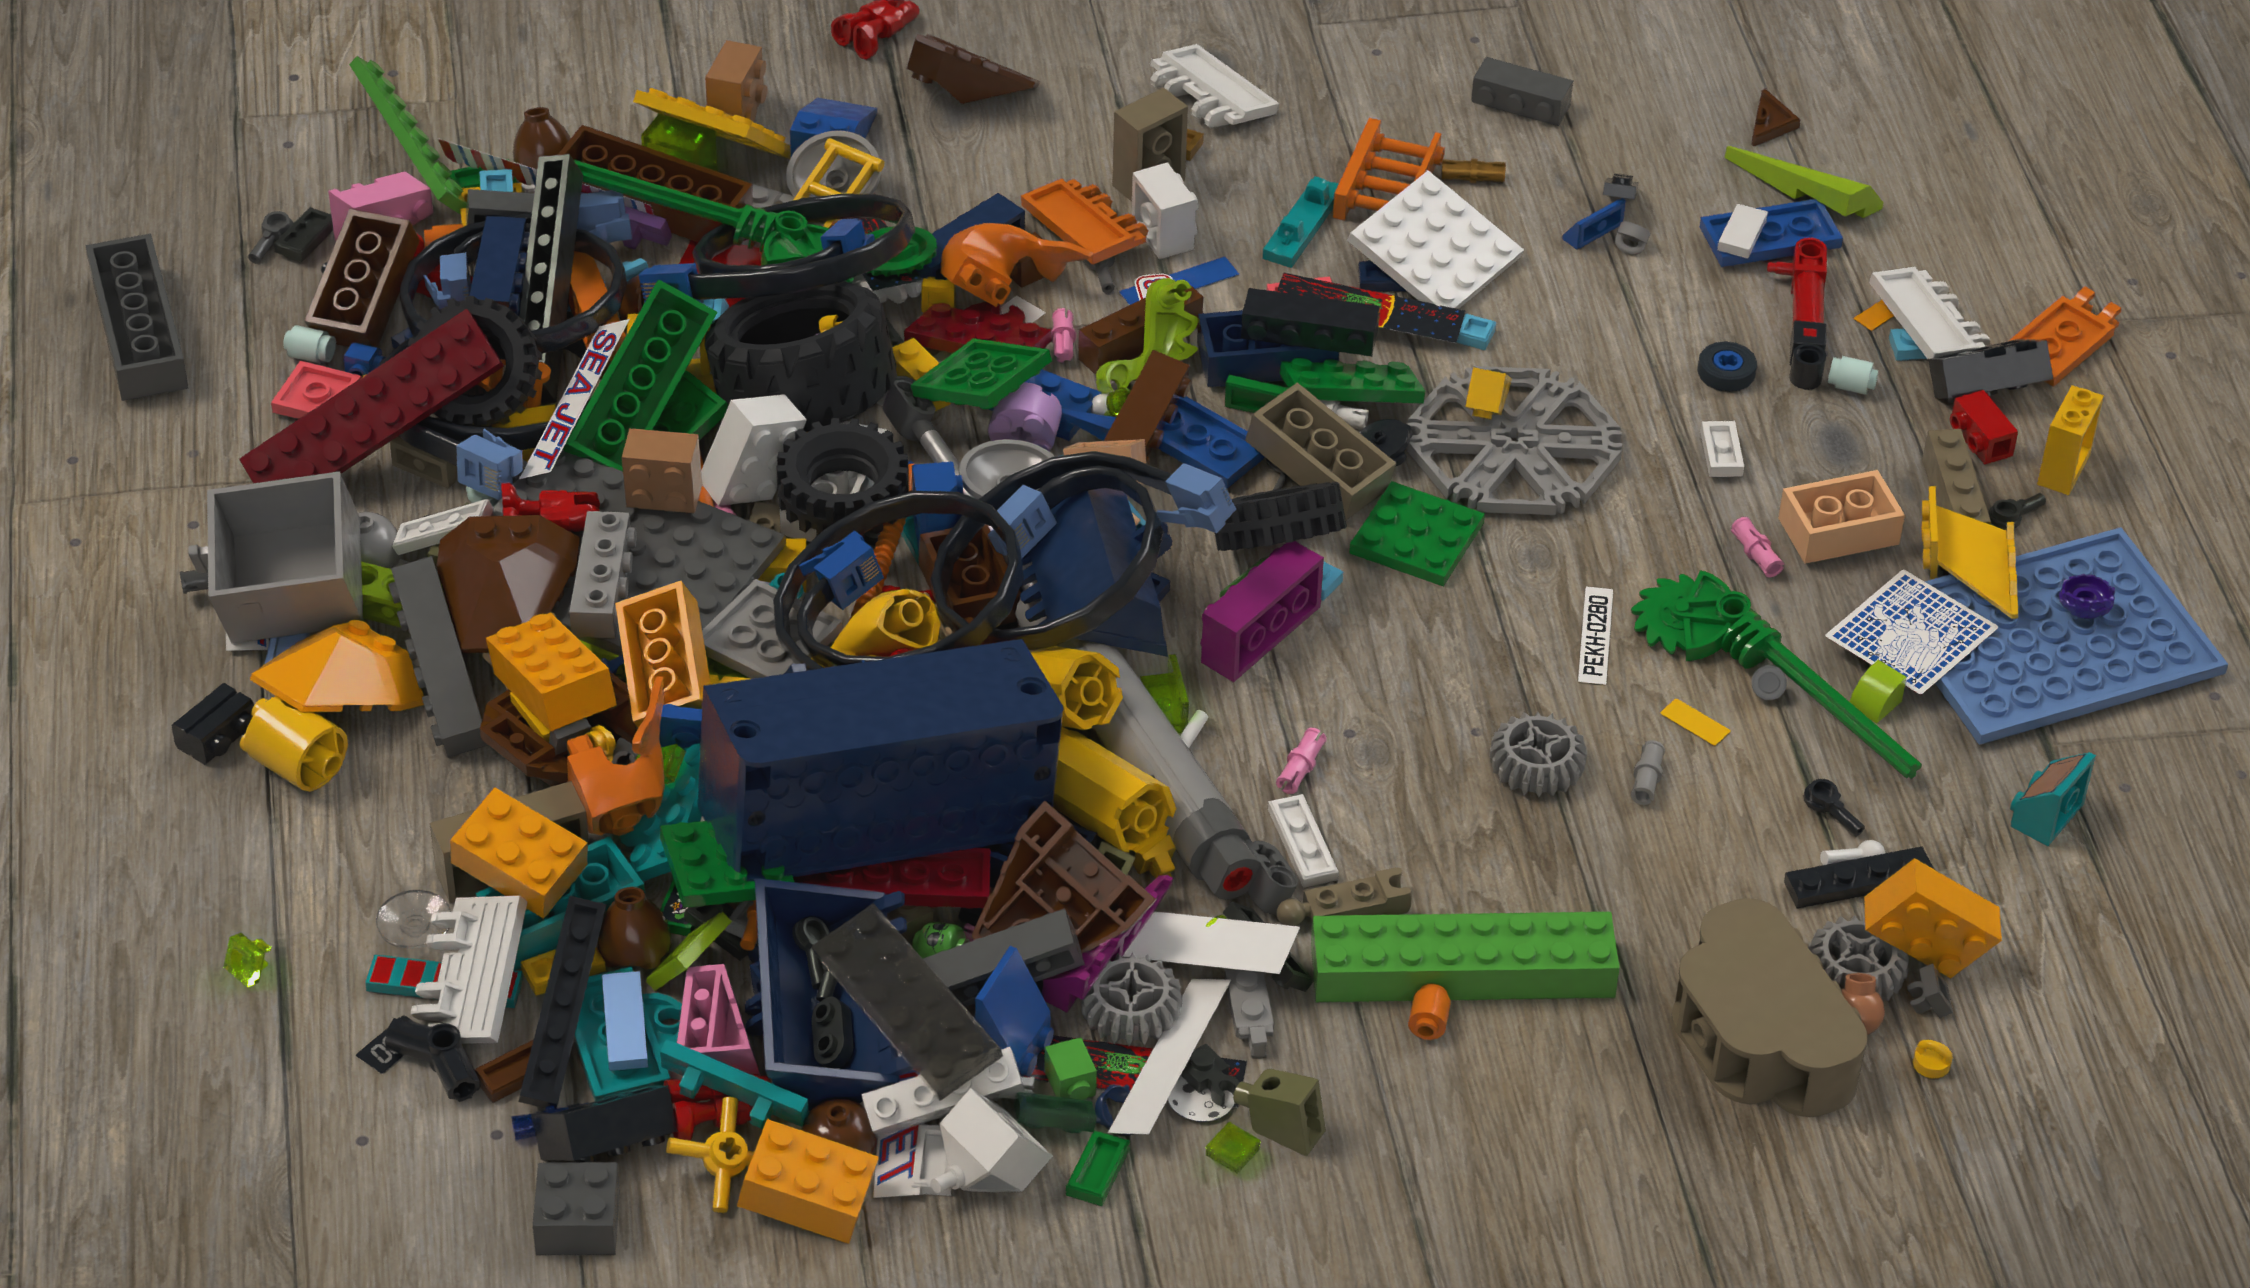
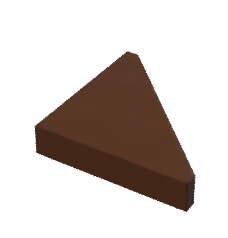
[1751,89,1801,147]

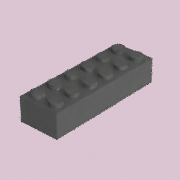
[85,233,188,401]

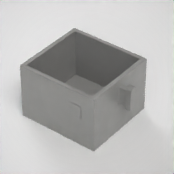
[188,472,364,643]

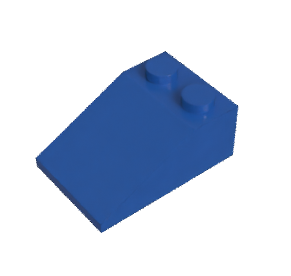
[790,98,877,157]
[975,946,1054,1077]

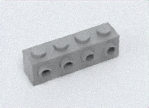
[569,511,637,638]

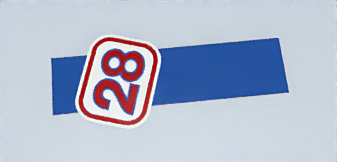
[1119,256,1239,305]

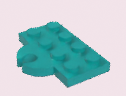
[620,743,702,881]
[574,967,682,1101]

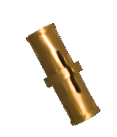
[1441,158,1506,184]

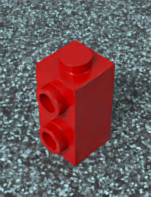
[1950,390,2018,465]

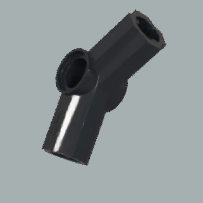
[385,1017,480,1102]

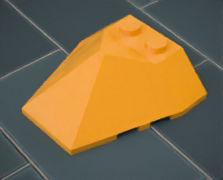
[250,620,424,712]

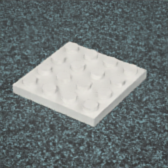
[1347,170,1524,309]

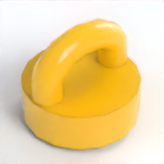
[1913,1039,1953,1079]

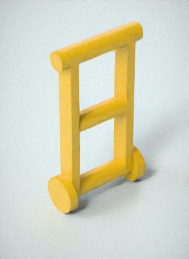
[793,138,885,229]

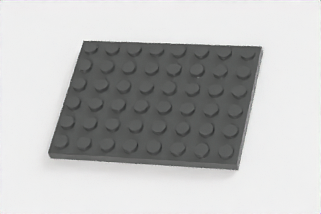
[437,449,786,656]

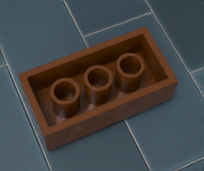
[304,209,420,348]

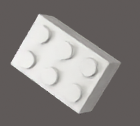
[701,394,807,506]

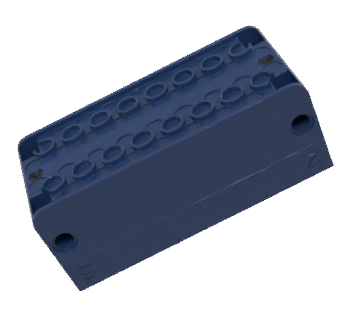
[697,639,1063,882]

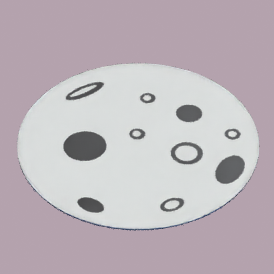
[1168,1075,1235,1121]

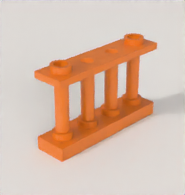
[1333,118,1445,221]

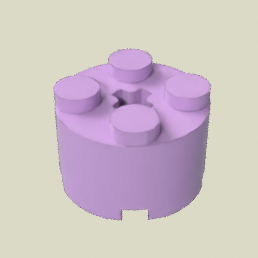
[988,382,1062,452]

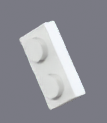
[1700,421,1744,477]

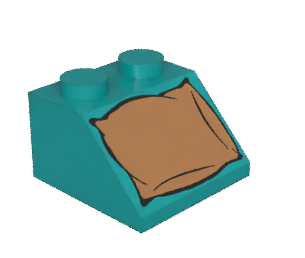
[2010,752,2096,846]

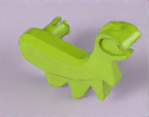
[1096,278,1198,394]

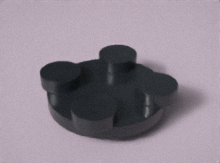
[1359,419,1413,466]

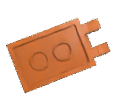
[2009,286,2121,387]

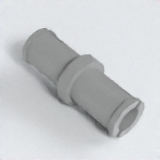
[1631,740,1665,805]

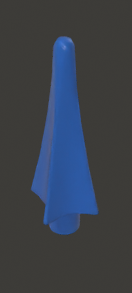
[1061,407,1116,441]

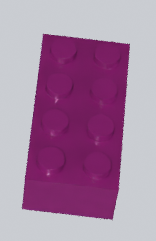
[1200,541,1324,682]

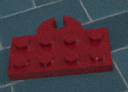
[904,302,1052,353]

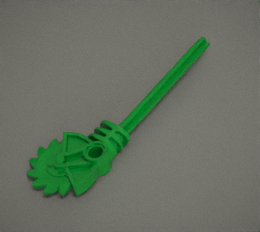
[574,160,854,283]
[1631,570,1922,779]

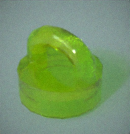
[1104,387,1131,417]

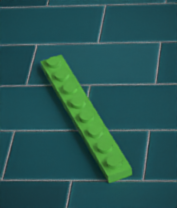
[349,56,467,214]

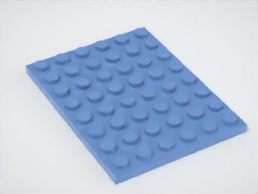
[1925,527,2228,745]

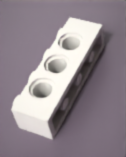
[861,1047,1025,1137]

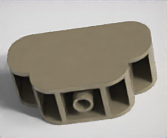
[1671,898,1867,1117]

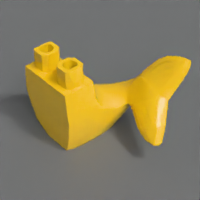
[811,589,941,668]

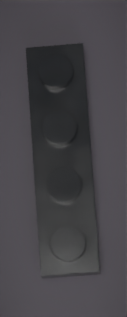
[1784,846,1935,909]

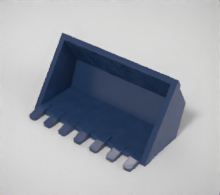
[1020,488,1172,657]
[745,878,918,1111]

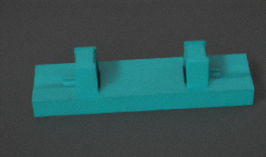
[1262,176,1339,268]
[660,1039,808,1129]

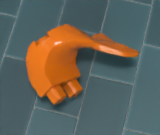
[941,223,1093,307]
[567,676,665,836]

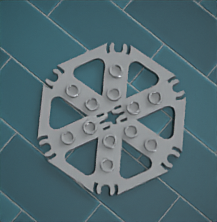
[1407,366,1622,515]

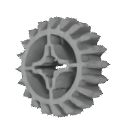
[1489,711,1587,798]
[1808,915,1909,1001]
[1080,952,1182,1046]

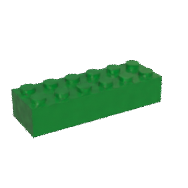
[563,279,717,471]

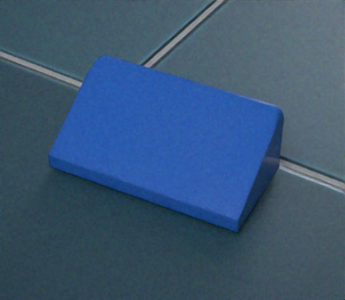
[1562,198,1626,250]

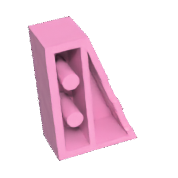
[328,172,433,241]
[677,964,760,1076]

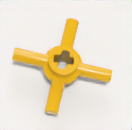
[666,1097,755,1213]

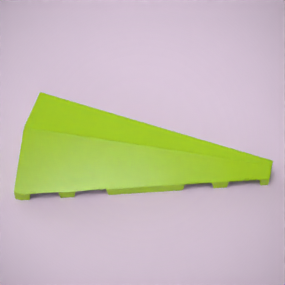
[1724,146,1884,218]

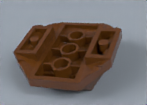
[480,671,638,786]

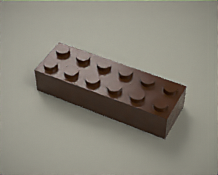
[558,125,753,242]

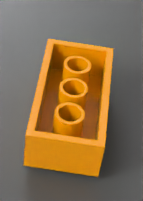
[615,580,711,728]
[486,613,617,731]

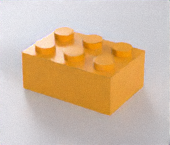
[450,787,588,919]
[1864,858,2002,979]
[737,1119,879,1244]

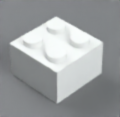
[1132,162,1198,260]

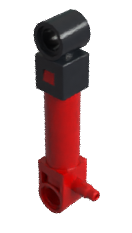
[1767,238,1827,390]

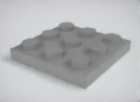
[702,579,842,679]

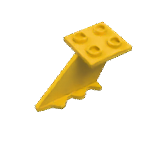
[1921,486,2018,619]

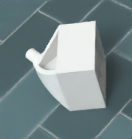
[931,1088,1053,1193]

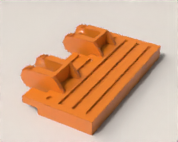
[1021,179,1149,265]

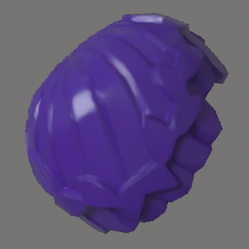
[2059,574,2115,619]

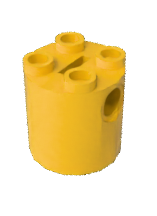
[240,696,348,792]

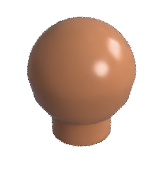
[1841,973,1885,1035]

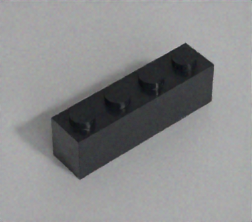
[1241,288,1380,357]

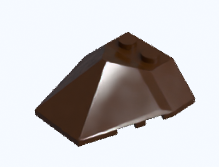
[906,34,1040,104]
[436,515,580,653]
[971,801,1156,983]

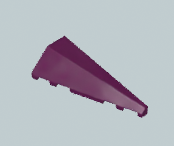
[1042,875,1173,1013]

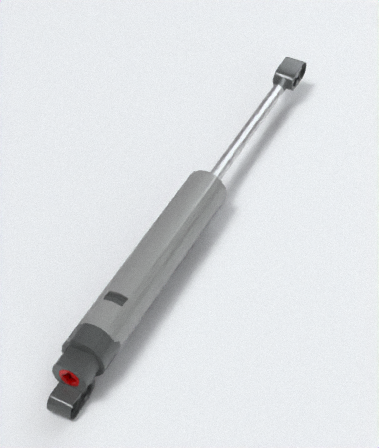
[882,376,1298,915]

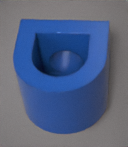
[344,342,385,378]

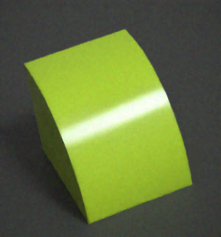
[1849,660,1907,723]

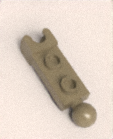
[1276,867,1412,926]

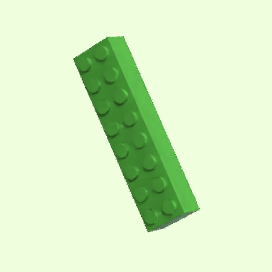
[1311,911,1620,1002]

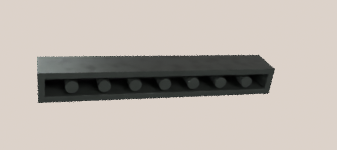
[519,154,583,404]

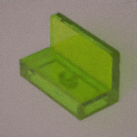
[1140,654,1189,734]

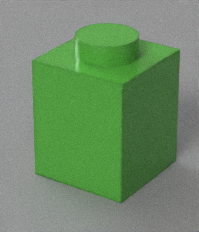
[1045,1037,1097,1105]

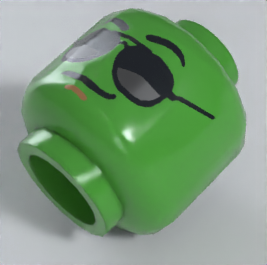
[912,922,970,960]

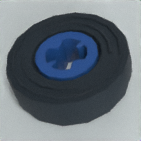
[1697,341,1757,392]

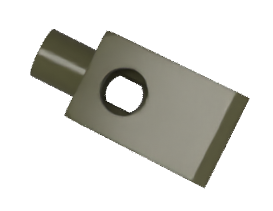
[1233,1068,1326,1156]

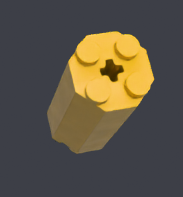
[1029,646,1123,730]
[1053,726,1176,854]

